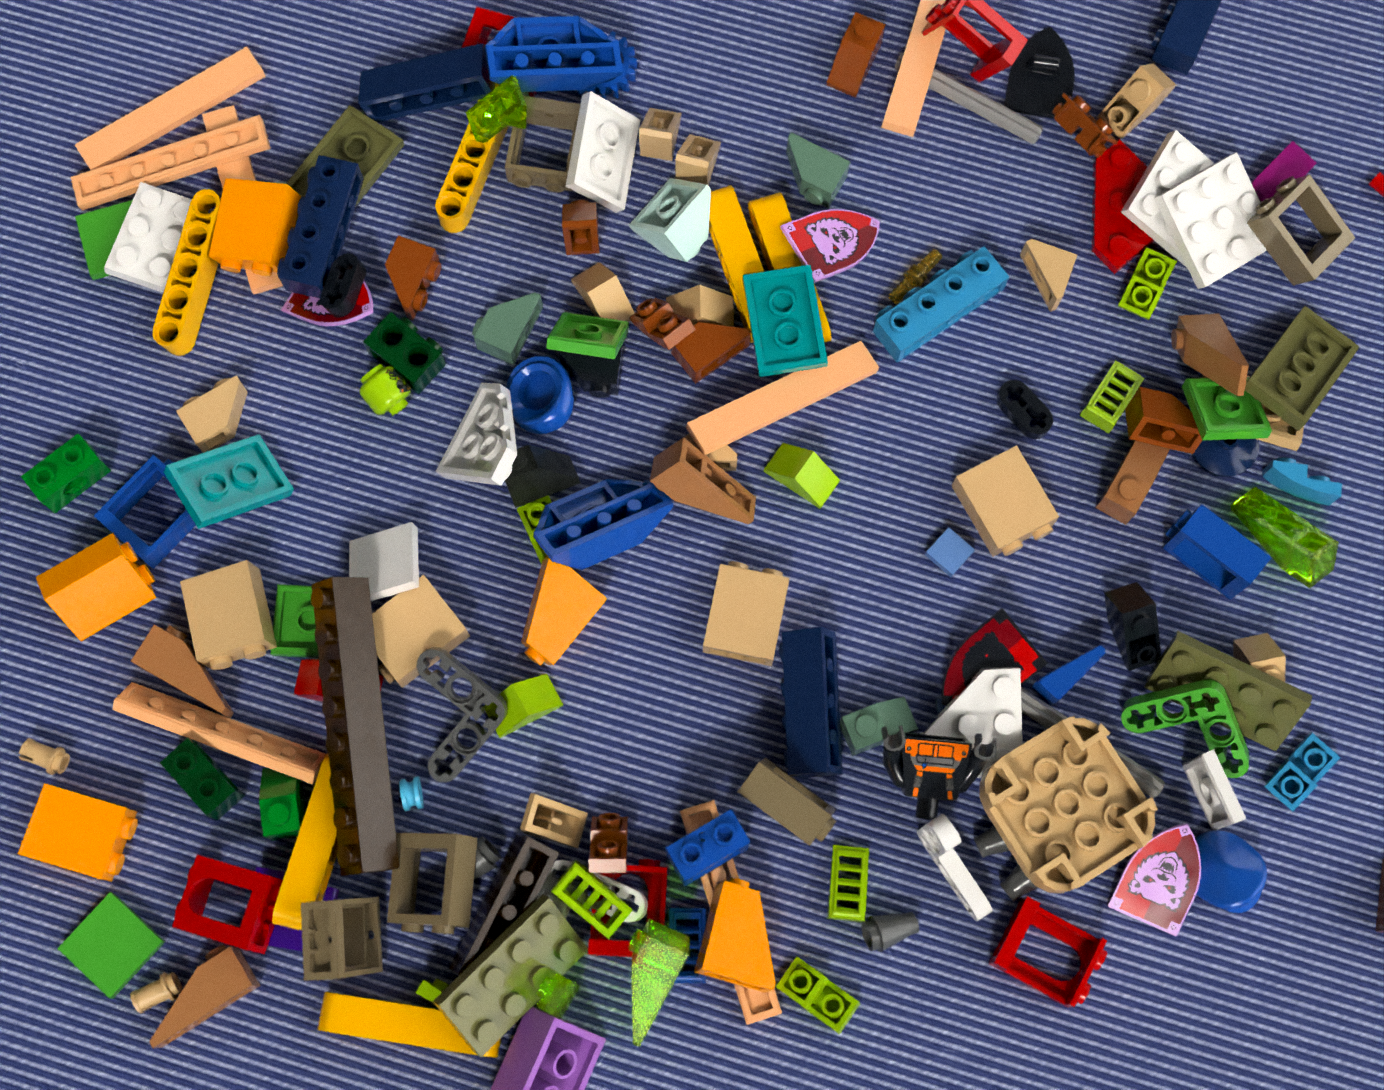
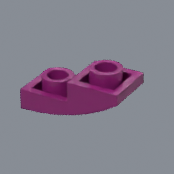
[1251,141,1317,202]

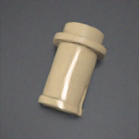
[19,738,70,775]
[130,972,182,1014]

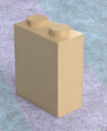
[952,445,1059,557]
[180,560,277,670]
[703,561,790,667]
[372,575,470,688]

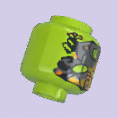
[359,364,411,416]

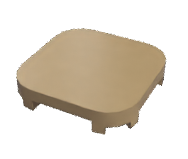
[979,716,1158,893]

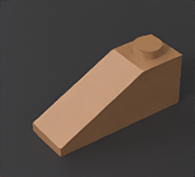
[1171,314,1249,396]
[650,437,756,525]
[1095,440,1170,525]
[131,625,234,718]
[149,945,261,1048]

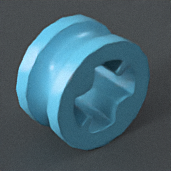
[399,776,424,812]

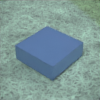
[925,527,975,577]

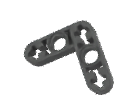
[417,647,508,783]

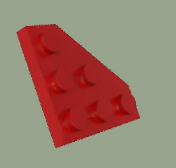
[1092,139,1154,274]

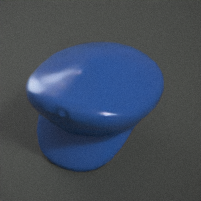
[506,355,574,435]
[1195,830,1267,913]

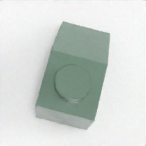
[786,132,850,208]
[472,292,543,365]
[840,696,918,756]

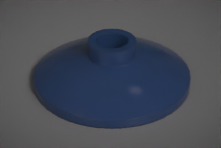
[1192,439,1259,477]

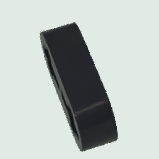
[320,253,366,318]
[996,380,1053,439]

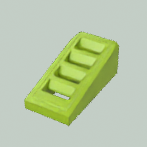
[1080,360,1145,434]
[826,845,869,922]
[551,859,633,939]

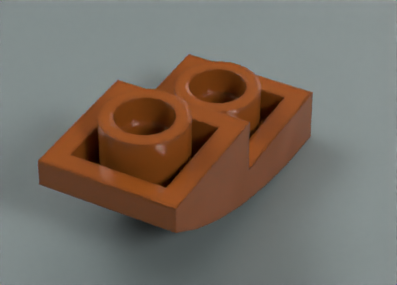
[629,298,696,350]
[589,813,628,873]

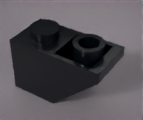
[1104,582,1161,671]

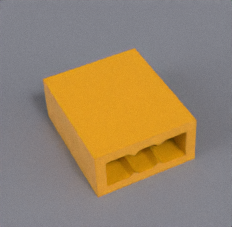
[209,178,302,276]
[36,533,157,641]
[18,783,138,882]

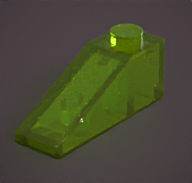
[1231,487,1339,588]
[628,919,690,1047]

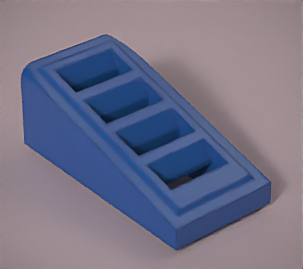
[1032,645,1106,706]
[669,908,706,984]

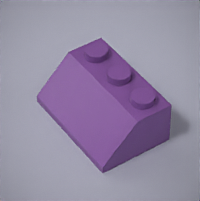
[490,1006,606,1090]

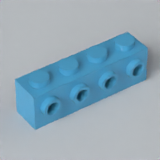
[873,246,1009,363]

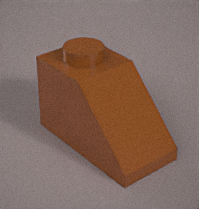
[826,12,886,98]
[562,200,600,255]
[671,322,751,384]
[1125,386,1202,454]

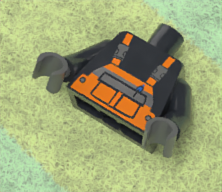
[881,726,997,820]

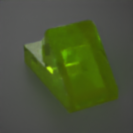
[465,76,527,143]

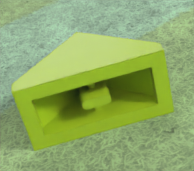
[763,443,840,509]
[483,674,564,738]

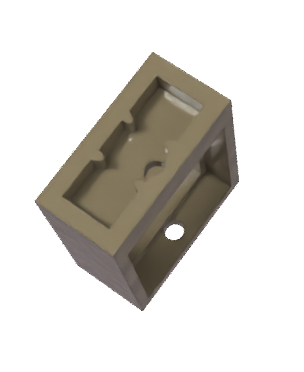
[505,95,580,193]
[1247,174,1355,286]
[737,758,836,846]
[387,833,478,934]
[301,897,383,981]

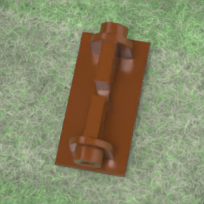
[1052,93,1118,158]

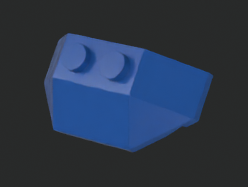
[485,16,623,93]
[533,479,673,570]

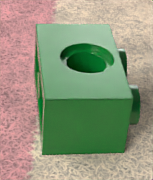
[21,433,111,513]

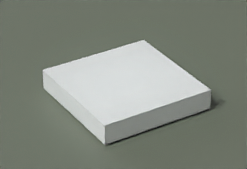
[349,522,419,601]
[1182,750,1246,830]

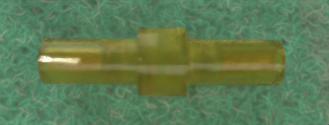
[888,249,943,304]

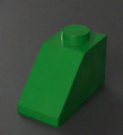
[259,768,306,841]

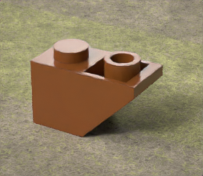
[385,235,442,321]

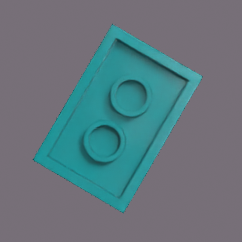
[742,265,828,377]
[164,434,294,529]

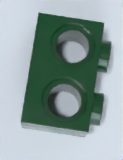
[363,312,446,394]
[160,738,245,821]

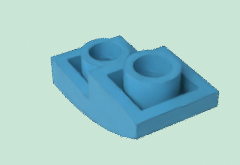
[1262,457,1342,506]
[1264,732,1341,812]

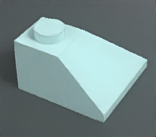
[628,178,711,262]

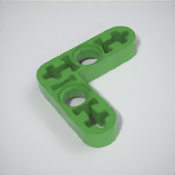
[1121,679,1250,778]

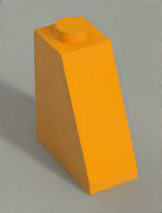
[521,555,607,666]
[694,878,776,993]

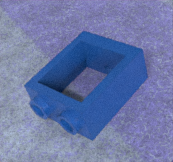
[94,455,196,569]
[1163,504,1272,600]
[665,809,751,887]

